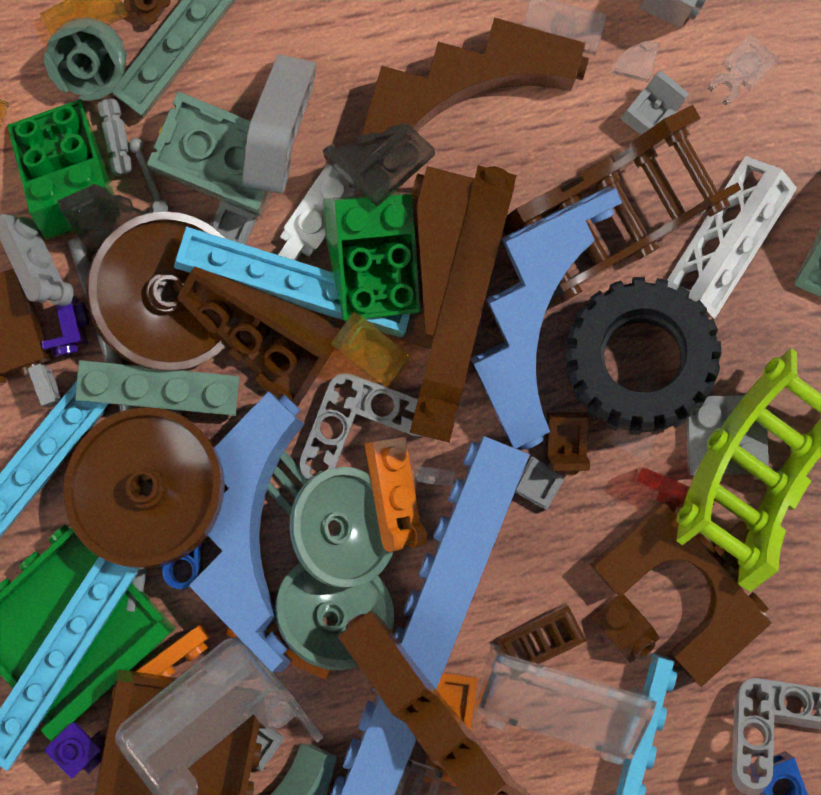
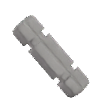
[98,98,133,176]

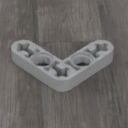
[299,373,422,480]
[732,678,821,795]

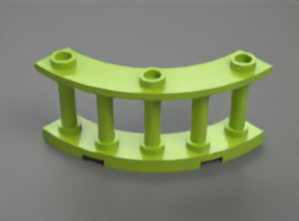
[676,348,821,592]

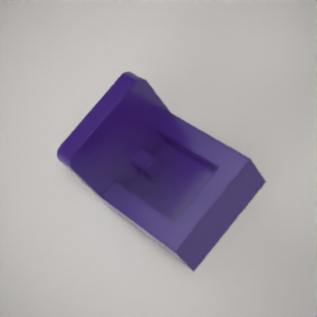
[41,296,89,357]
[45,722,105,779]

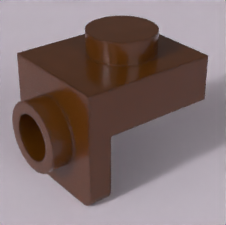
[545,412,590,475]
[592,594,660,663]

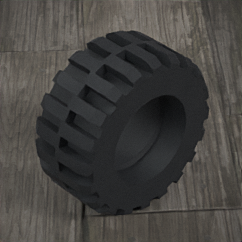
[566,277,722,436]

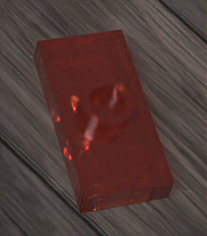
[631,467,715,508]

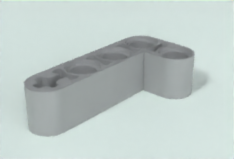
[242,54,317,194]

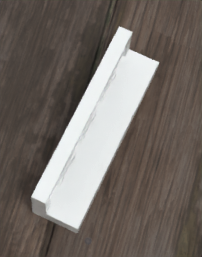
[667,156,797,319]

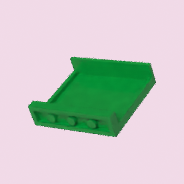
[0,524,176,742]

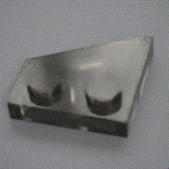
[323,122,435,207]
[58,184,154,255]

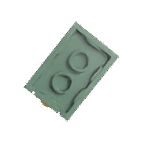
[147,91,272,217]

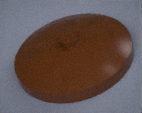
[86,212,228,371]
[63,407,225,569]

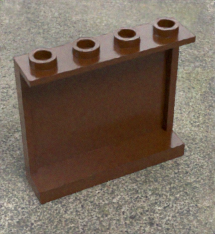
[94,669,269,795]

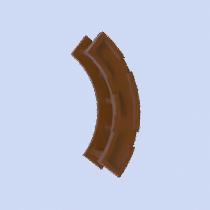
[503,105,741,303]

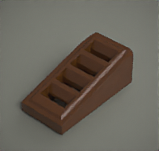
[496,604,586,675]

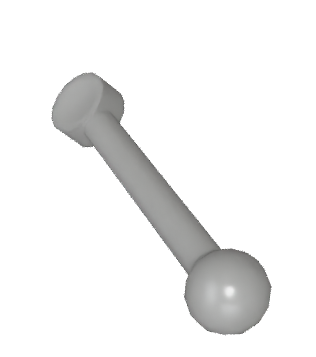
[128,138,169,212]

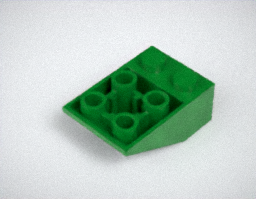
[7,99,120,240]
[323,192,420,321]

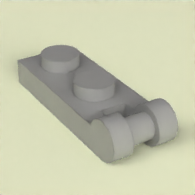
[0,214,73,306]

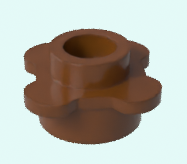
[124,0,171,25]

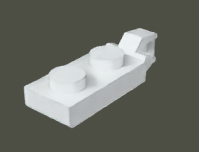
[278,163,358,261]

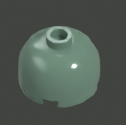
[44,17,127,101]

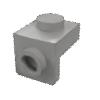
[620,71,689,135]

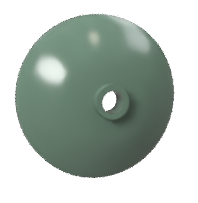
[290,467,397,588]
[275,563,394,670]

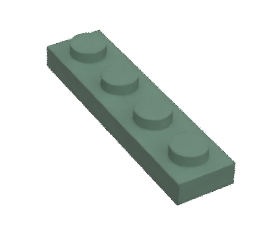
[111,0,236,118]
[75,360,239,416]

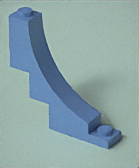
[470,187,622,450]
[189,391,305,672]

